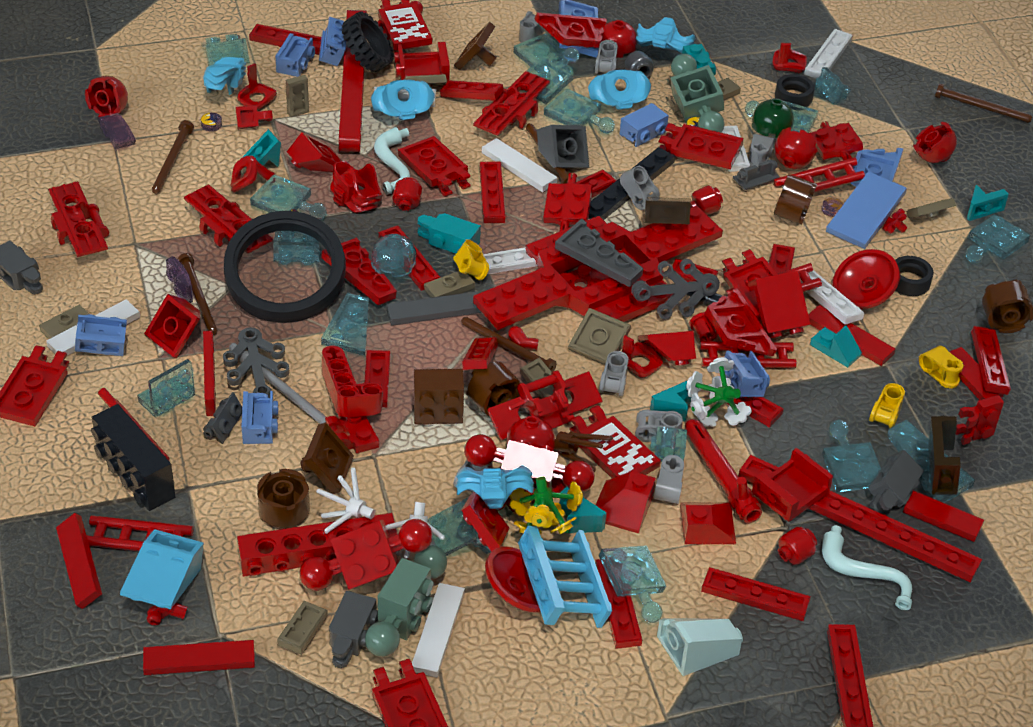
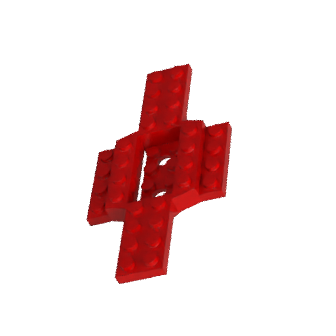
[473,205,723,330]

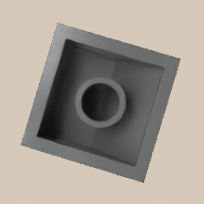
[537,125,590,168]

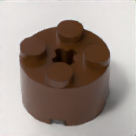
[774,174,817,225]
[982,279,1033,333]
[466,361,521,417]
[257,469,310,529]

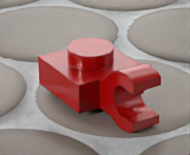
[235,105,273,129]

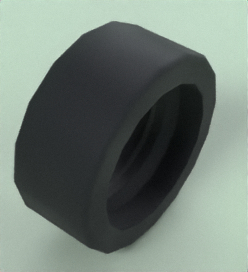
[775,74,815,109]
[895,256,934,296]

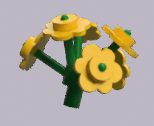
[509,476,583,534]

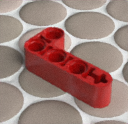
[321,346,383,418]

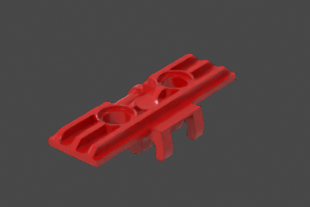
[473,71,550,136]
[48,181,110,257]
[184,184,273,254]
[487,370,603,441]

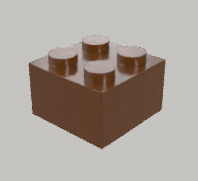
[414,369,464,424]

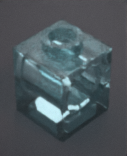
[650,426,687,462]

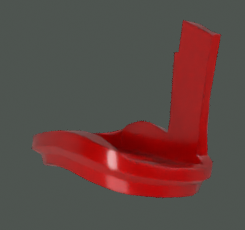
[772,43,807,73]
[237,63,277,110]
[231,156,276,192]
[621,335,663,378]

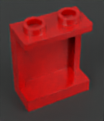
[394,42,450,82]
[748,271,811,339]
[752,448,833,522]

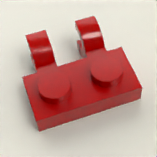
[956,395,1004,445]
[325,415,380,453]

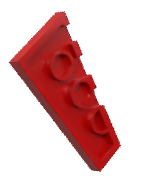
[321,237,397,305]

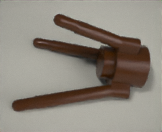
[555,431,613,472]

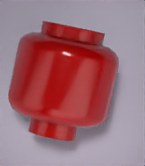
[392,177,422,211]
[691,185,723,216]
[778,526,817,565]

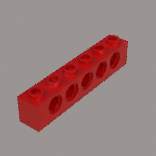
[237,513,397,577]

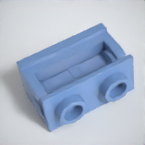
[319,16,346,66]
[275,33,315,77]
[619,103,669,147]
[75,314,127,356]
[724,351,770,397]
[241,391,278,444]

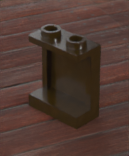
[645,197,691,224]
[928,415,961,495]

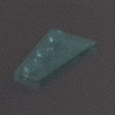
[321,293,369,356]

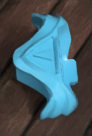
[636,17,696,53]
[203,57,246,95]
[588,70,651,110]
[371,80,435,120]
[456,465,534,509]

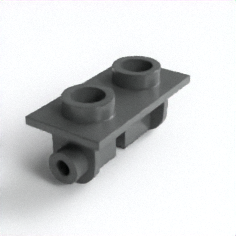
[733,159,780,190]
[203,392,242,444]

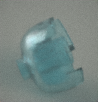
[371,234,416,277]

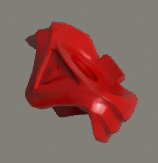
[330,161,383,213]

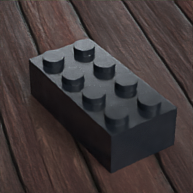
[91,404,176,511]

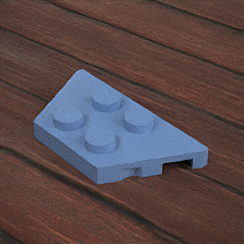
[851,148,903,187]

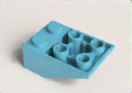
[120,529,204,609]

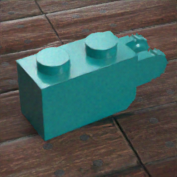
[418,213,481,253]

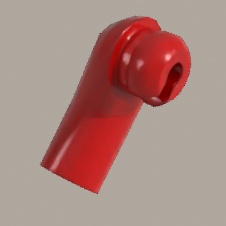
[508,326,539,350]
[147,603,187,626]

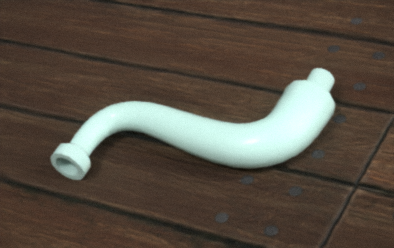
[374,127,410,195]
[822,525,912,610]

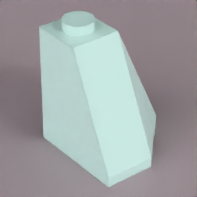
[657,618,743,676]

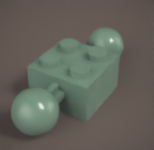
[670,54,725,133]
[365,545,447,657]

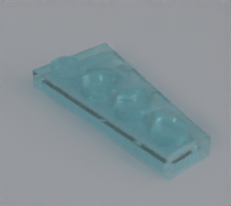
[887,419,975,503]

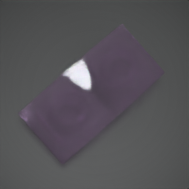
[98,113,136,149]
[166,256,193,303]

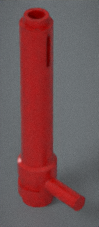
[685,419,762,523]

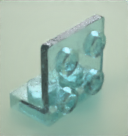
[201,34,250,66]
[137,359,195,418]
[428,497,491,556]

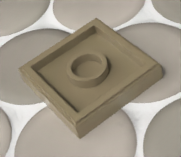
[568,308,631,365]

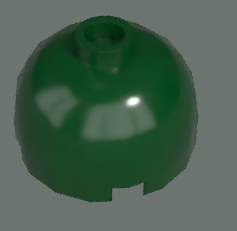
[752,98,794,138]

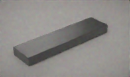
[387,292,481,326]

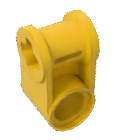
[453,239,489,280]
[919,345,963,388]
[869,383,905,429]

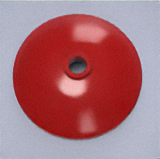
[833,249,900,309]
[485,547,541,612]

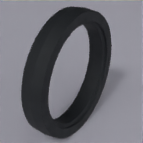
[224,211,346,323]

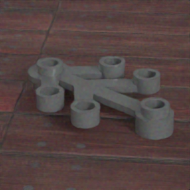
[631,259,720,319]
[223,327,290,398]

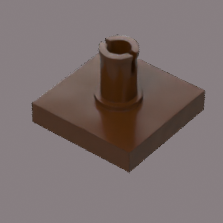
[454,21,497,70]
[300,422,354,494]

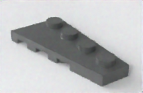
[555,219,643,287]

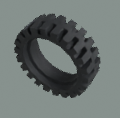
[342,11,394,72]

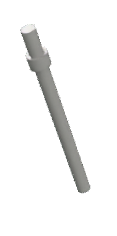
[229,343,326,424]

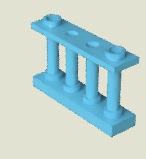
[518,526,612,628]

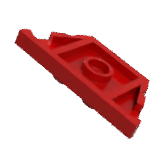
[534,12,607,48]
[705,288,777,356]

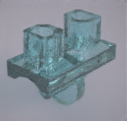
[814,67,851,105]

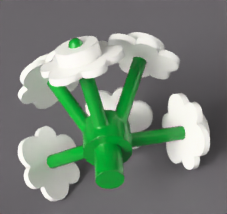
[687,357,752,427]

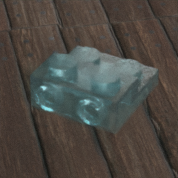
[273,219,321,265]

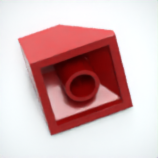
[287,132,342,172]
[144,294,200,358]
[638,331,696,365]
[596,471,656,534]
[680,502,736,545]

